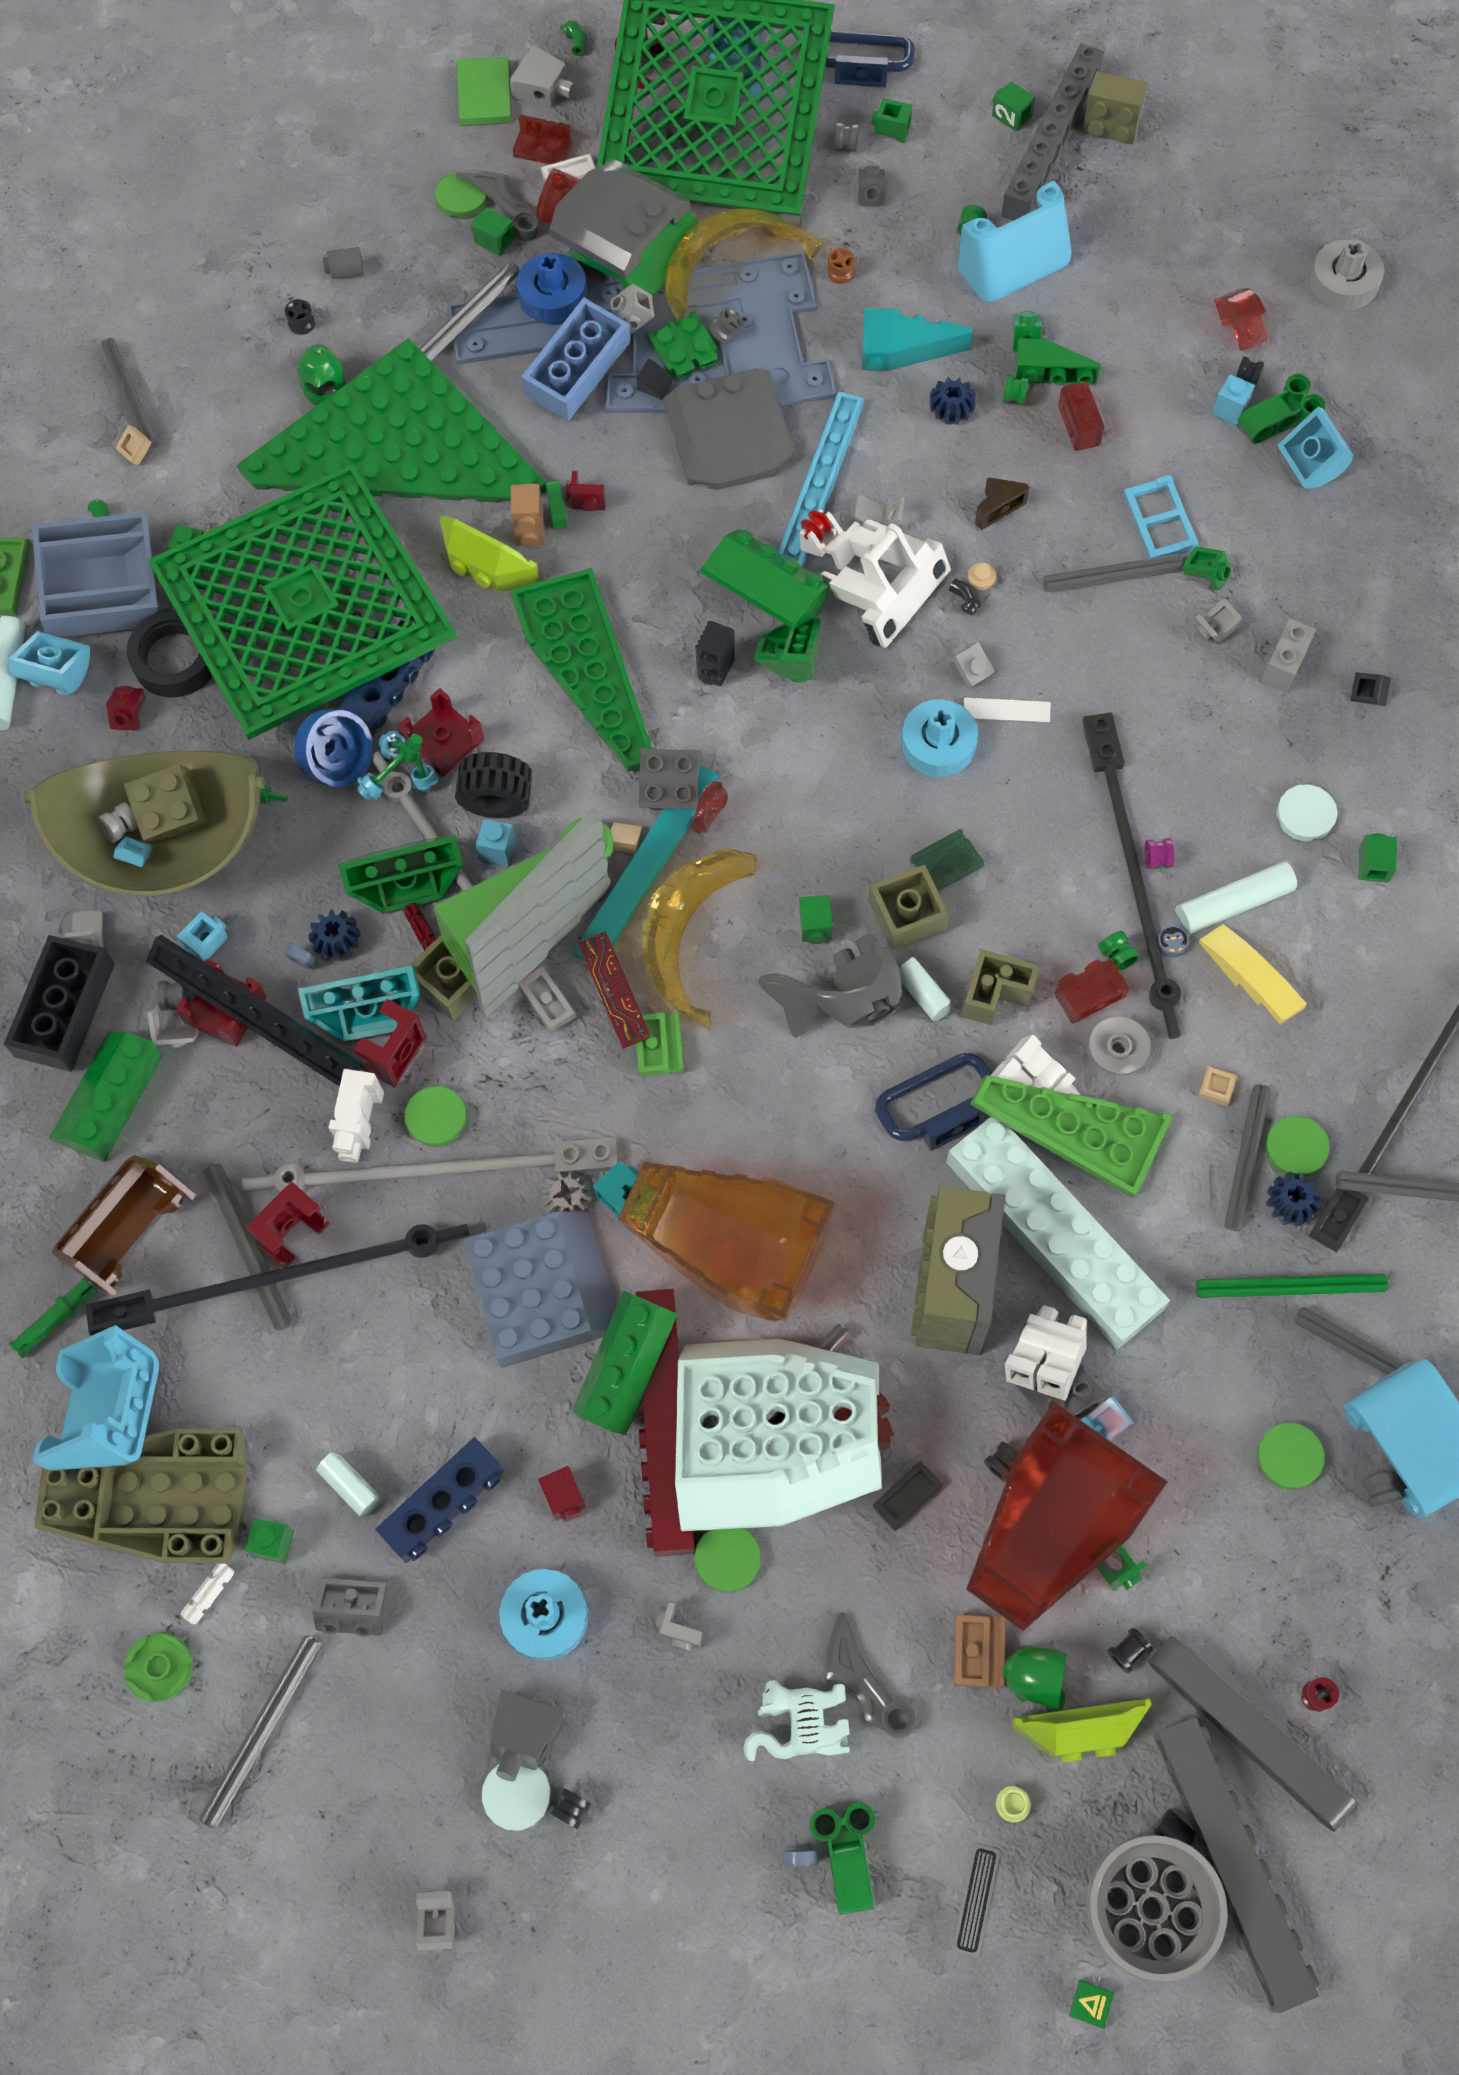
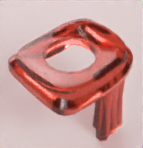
[694,781,728,834]

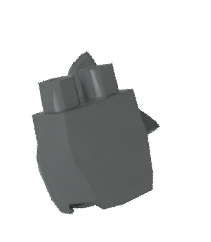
[758,934,903,1038]

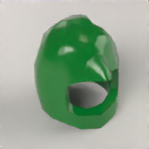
[297,344,346,405]
[1003,1645,1067,1711]

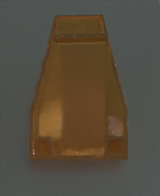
[618,1162,835,1321]

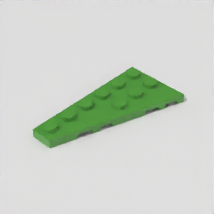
[970,1075,1173,1198]

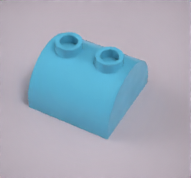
[1277,407,1353,489]
[8,631,90,695]

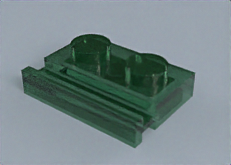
[910,828,984,891]

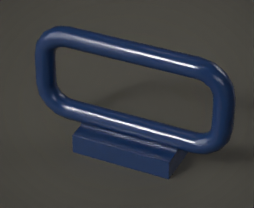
[826,31,915,87]
[875,1053,992,1151]

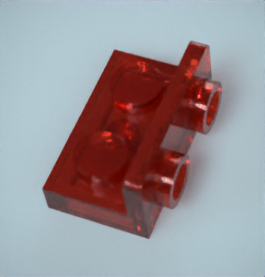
[513,115,572,165]

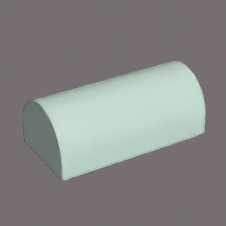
[899,957,951,1022]
[316,1452,382,1518]

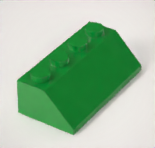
[700,529,830,629]
[49,1032,163,1163]
[572,1290,677,1436]

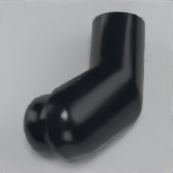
[949,578,981,615]

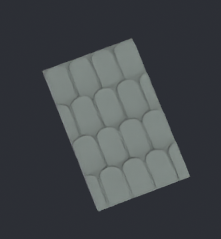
[434,807,610,1017]

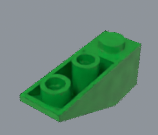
[1015,338,1101,385]

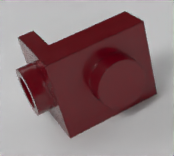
[566,471,606,511]
[106,686,145,731]

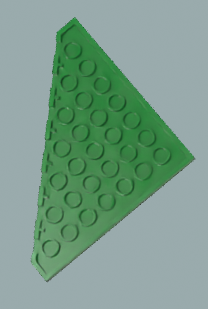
[237,338,546,503]

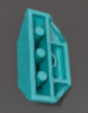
[298,965,420,1041]

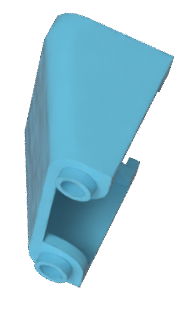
[957,181,1072,302]
[32,1325,159,1470]
[1342,1358,1459,1519]

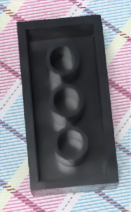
[4,935,115,1072]

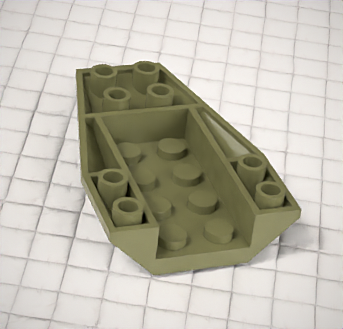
[34,1429,248,1564]

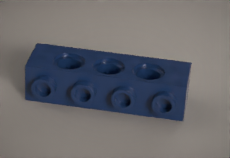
[339,619,434,736]
[375,1437,504,1563]

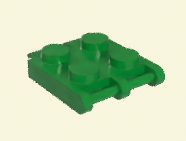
[646,311,718,380]

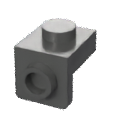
[858,166,885,206]

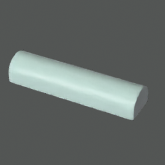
[0,616,26,730]
[1175,861,1297,935]

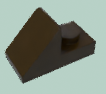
[975,478,1030,530]

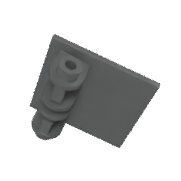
[639,749,699,810]
[1016,1364,1106,1431]

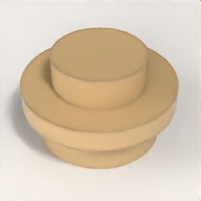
[968,563,996,591]

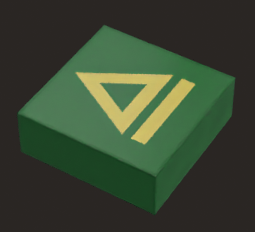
[1069,1980,1114,2029]

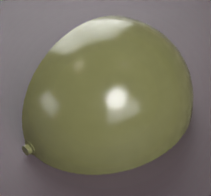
[24,750,264,895]

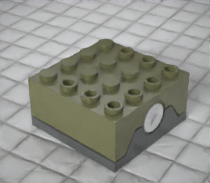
[911,1186,1006,1355]

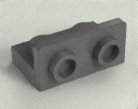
[312,1578,388,1637]

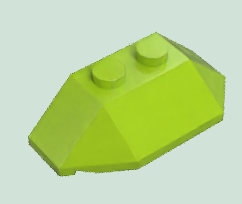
[439,515,539,592]
[1011,1698,1151,1763]

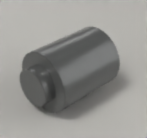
[323,247,364,279]

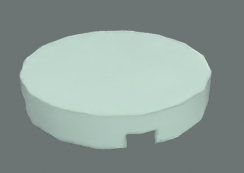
[1276,785,1338,842]
[482,1764,551,1831]

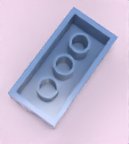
[521,298,630,422]

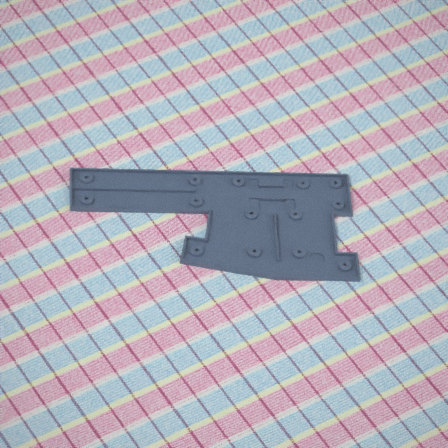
[447,252,837,413]

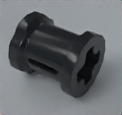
[1107,1628,1153,1674]

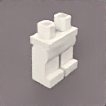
[990,1035,1081,1095]
[329,1069,384,1163]
[1005,1305,1087,1401]

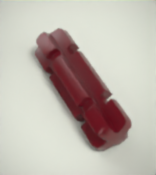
[403,903,436,951]

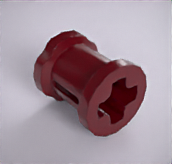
[1301,1677,1339,1712]

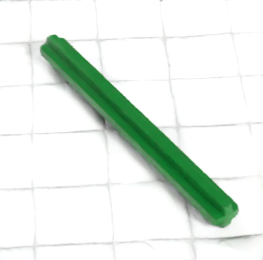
[1196,1273,1389,1298]

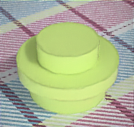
[996,1786,1031,1823]

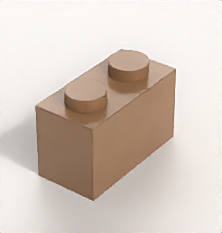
[511,484,544,547]

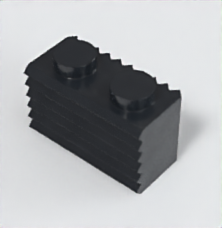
[695,621,735,686]

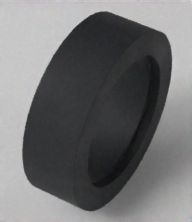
[127,610,212,698]

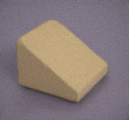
[611,822,643,854]

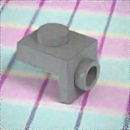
[1195,598,1245,644]
[946,641,995,687]
[656,1600,703,1652]
[416,1889,455,1951]

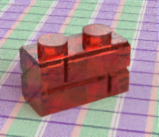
[1058,382,1105,451]
[1055,959,1129,1024]

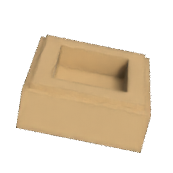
[116,425,152,465]
[1197,1066,1238,1106]

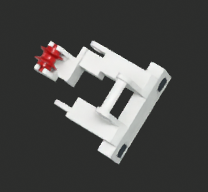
[799,509,951,648]

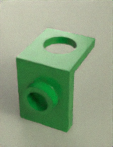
[1090,1539,1147,1591]

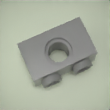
[1261,619,1316,693]

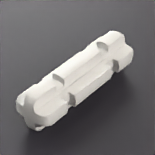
[181,1564,234,1625]

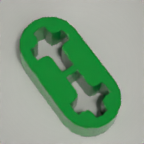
[545,480,568,530]

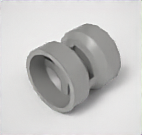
[97,802,139,843]

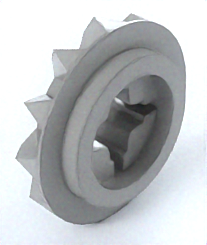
[542,1171,592,1213]

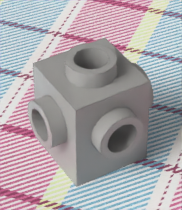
[610,284,654,333]

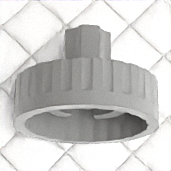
[1309,239,1385,310]

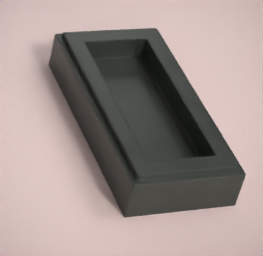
[872,1461,943,1531]

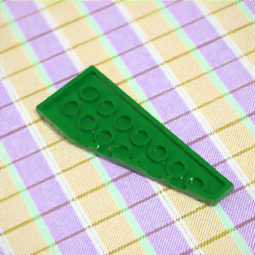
[510,568,652,772]

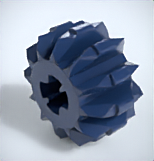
[929,376,976,425]
[308,909,361,962]
[1266,1172,1322,1227]

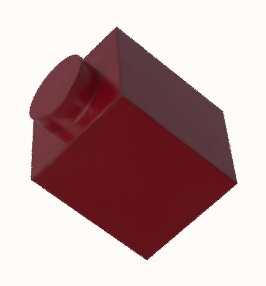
[538,1465,586,1522]

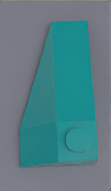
[862,308,972,371]

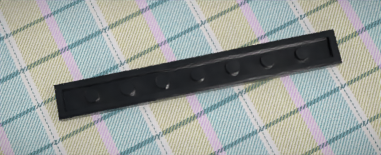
[145,934,363,1087]

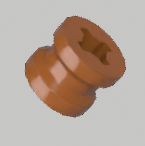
[828,248,855,284]

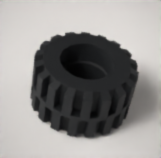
[455,752,532,818]

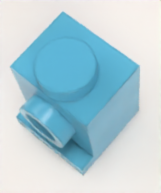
[176,911,228,962]

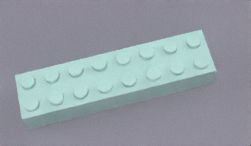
[946,1117,1170,1350]

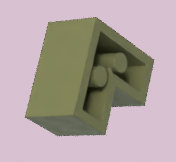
[962,949,1040,1025]

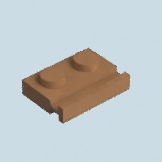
[954,1615,1005,1689]

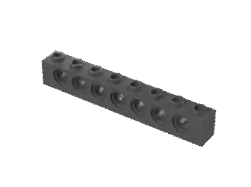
[1001,43,1105,221]

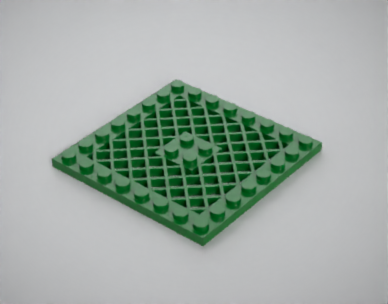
[596,0,835,216]
[148,464,457,740]

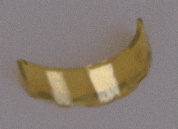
[665,209,822,320]
[642,848,757,1030]

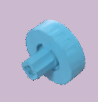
[901,699,978,777]
[499,1569,589,1661]

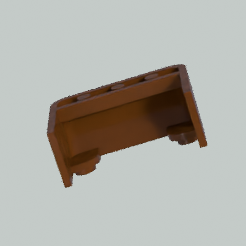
[52,1155,197,1297]

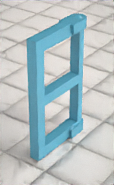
[1124,475,1200,559]

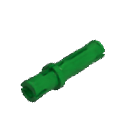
[9,1278,97,1358]

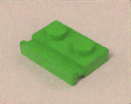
[636,1012,684,1077]

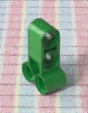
[1238,373,1326,444]
[809,1803,875,1915]

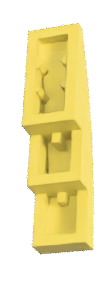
[1199,924,1307,1025]

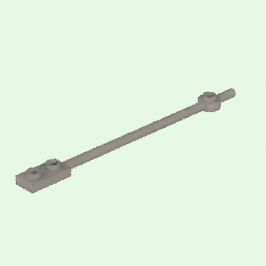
[371,752,576,1033]
[242,1137,618,1193]

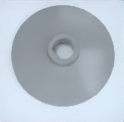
[1089,1016,1151,1075]

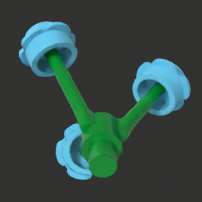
[357,731,439,800]

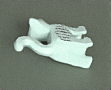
[744,1680,850,1761]

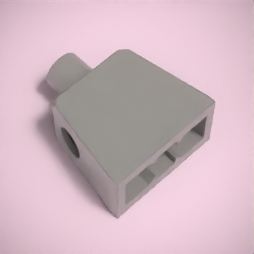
[510,45,576,107]

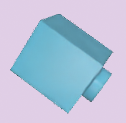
[1212,374,1255,426]
[476,819,516,867]

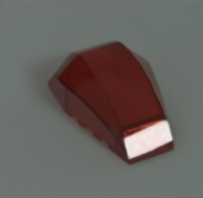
[966,1402,1168,1631]

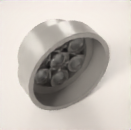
[1086,1835,1227,1982]

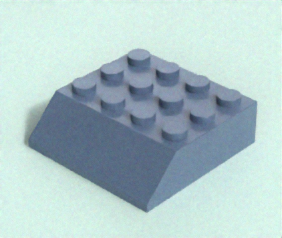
[31,512,158,638]
[464,1212,617,1368]

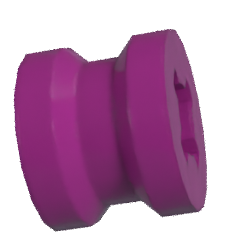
[1144,838,1174,869]

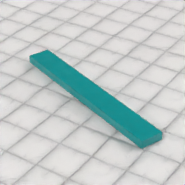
[573,765,719,962]

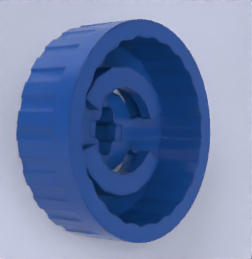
[516,253,588,324]
[294,709,373,787]

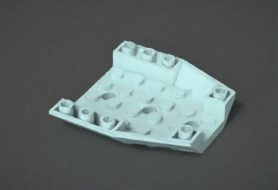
[675,1339,882,1531]

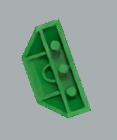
[754,618,821,683]
[338,835,463,914]

